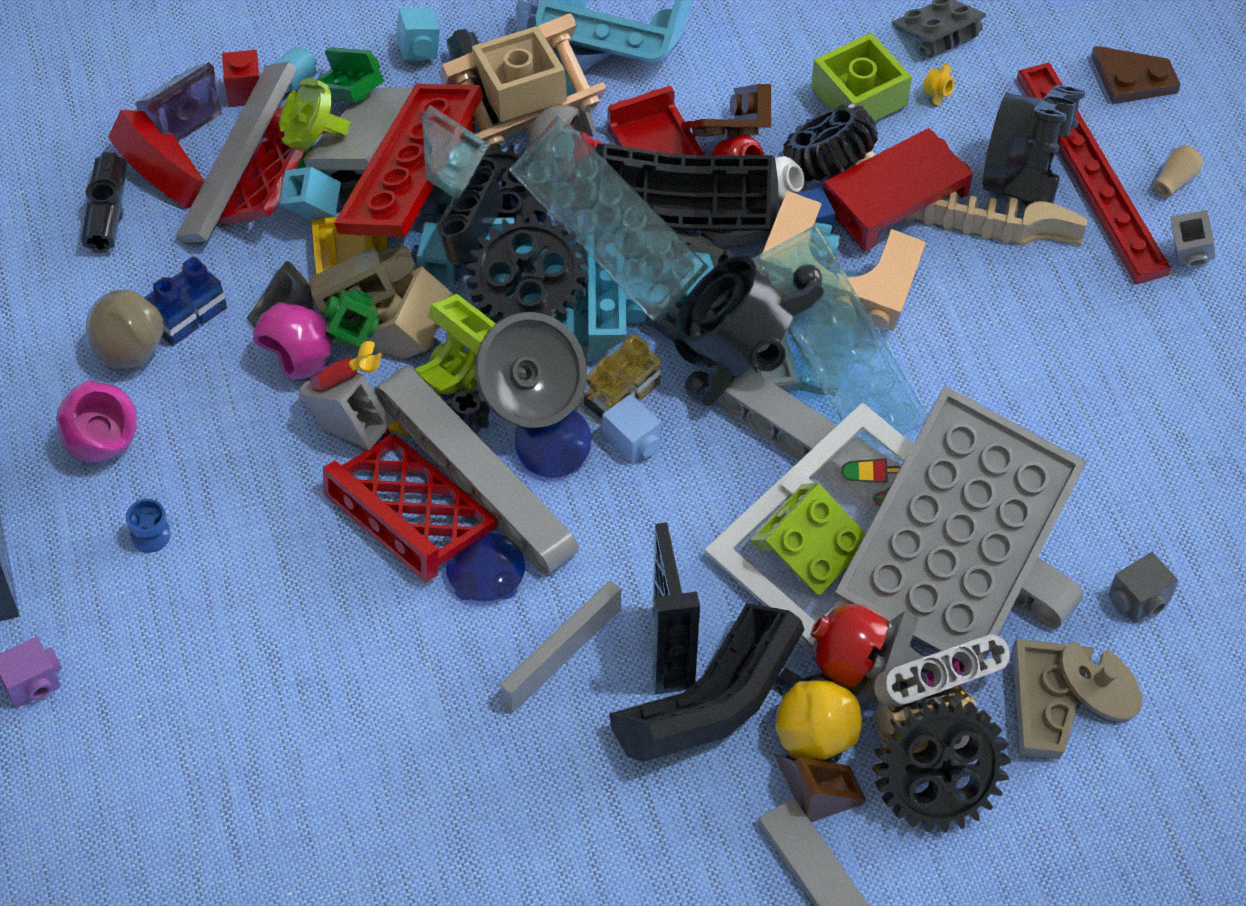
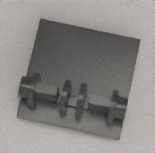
[892,0,987,58]

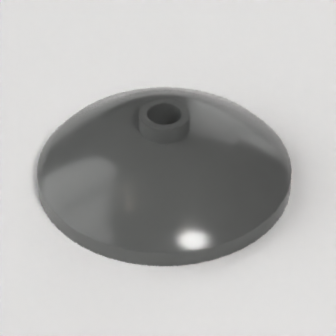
[475,312,587,428]

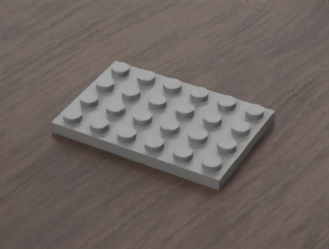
[833,386,1086,666]

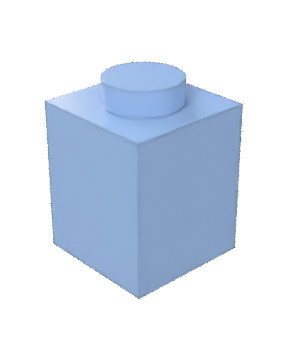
[602,394,662,465]

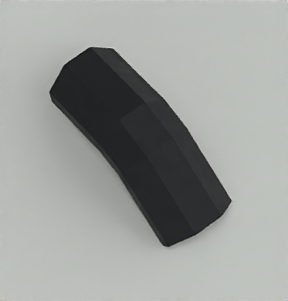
[583,144,778,231]
[609,603,805,762]

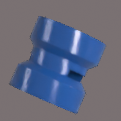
[126,498,171,553]

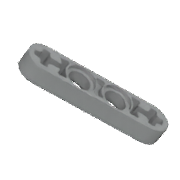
[874,634,1010,708]

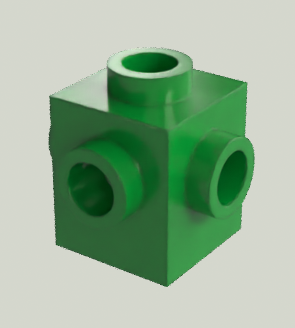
[322,288,380,347]

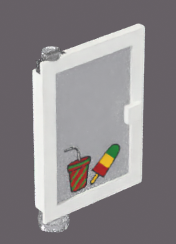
[705,402,913,654]

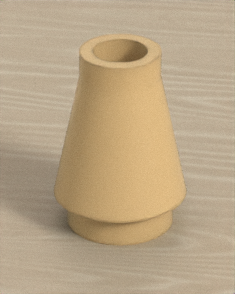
[1153,145,1203,197]

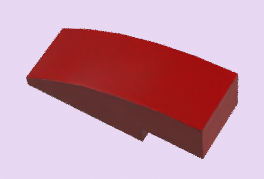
[108,110,205,208]

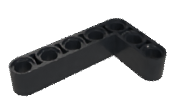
[331,165,503,264]

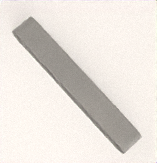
[374,366,579,575]

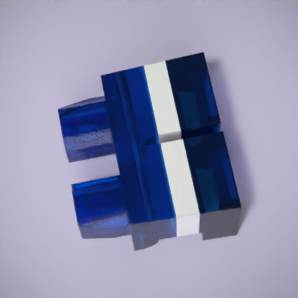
[144,256,228,347]

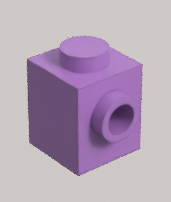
[0,637,62,709]

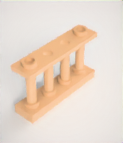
[440,13,606,150]

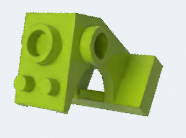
[414,294,496,397]

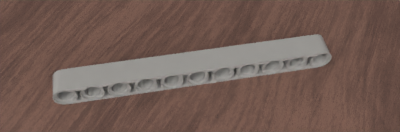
[717,369,1083,628]

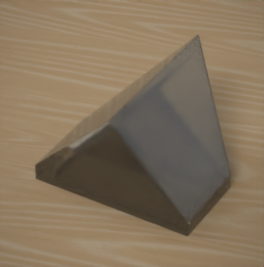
[247,261,314,328]

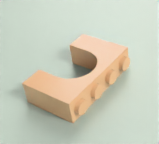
[758,191,926,331]

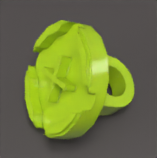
[279,77,351,151]

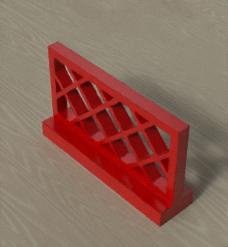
[323,433,498,583]

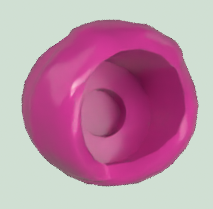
[253,303,332,380]
[56,381,137,463]

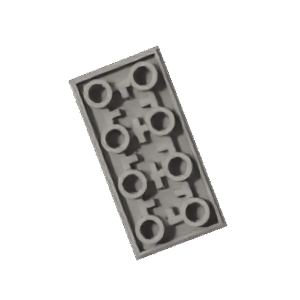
[304,87,413,174]

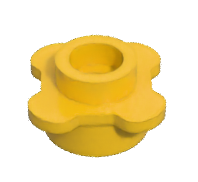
[924,64,955,106]

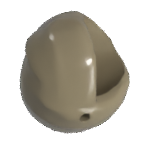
[86,290,164,370]

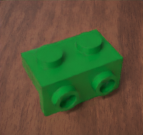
[317,47,384,104]

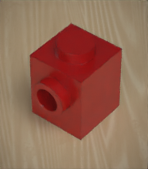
[222,50,261,107]

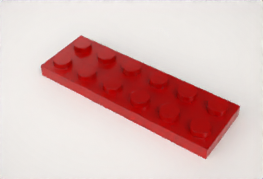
[334,84,483,237]

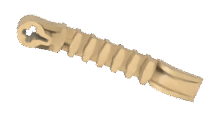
[841,151,1087,247]

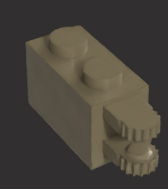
[308,244,415,319]

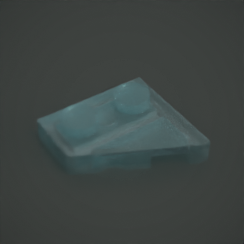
[422,105,489,199]

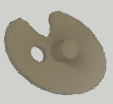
[1059,642,1142,722]

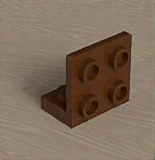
[682,84,772,137]

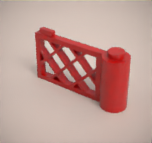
[218,107,331,226]

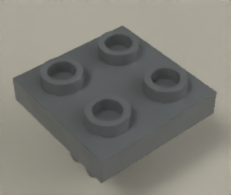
[844,611,931,710]

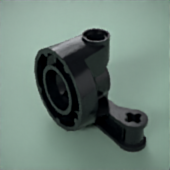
[983,85,1085,206]

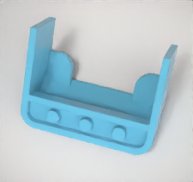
[535,0,693,63]

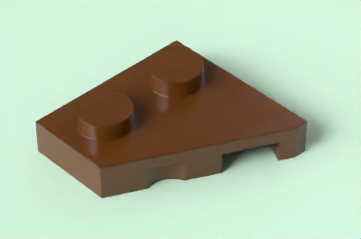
[1091,46,1181,104]

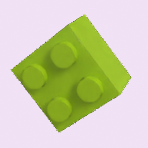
[811,33,912,121]

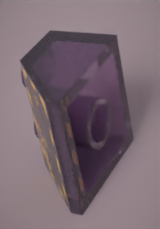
[135,62,222,142]

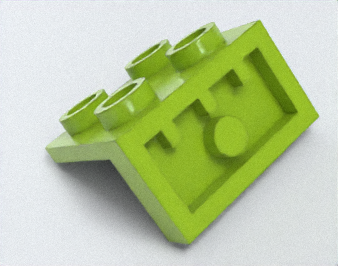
[750,483,866,595]

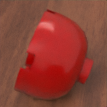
[810,604,888,688]

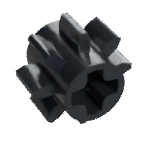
[445,390,490,434]

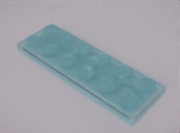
[509,115,709,322]
[752,225,928,450]

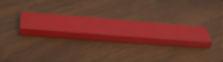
[1016,62,1171,285]

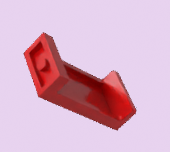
[607,86,705,155]
[824,128,973,251]

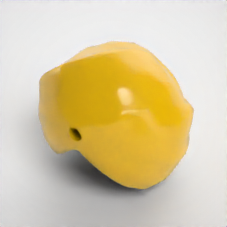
[774,681,862,761]

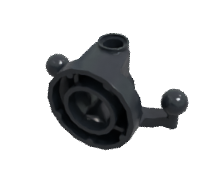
[676,256,824,406]

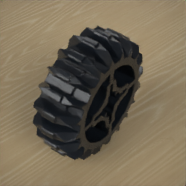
[783,104,878,182]

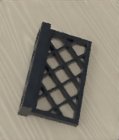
[652,522,700,695]

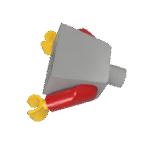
[299,341,408,450]

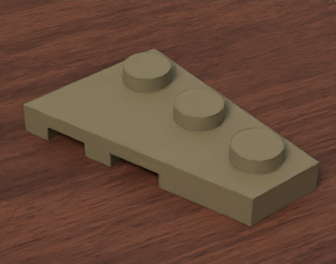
[1012,639,1094,759]

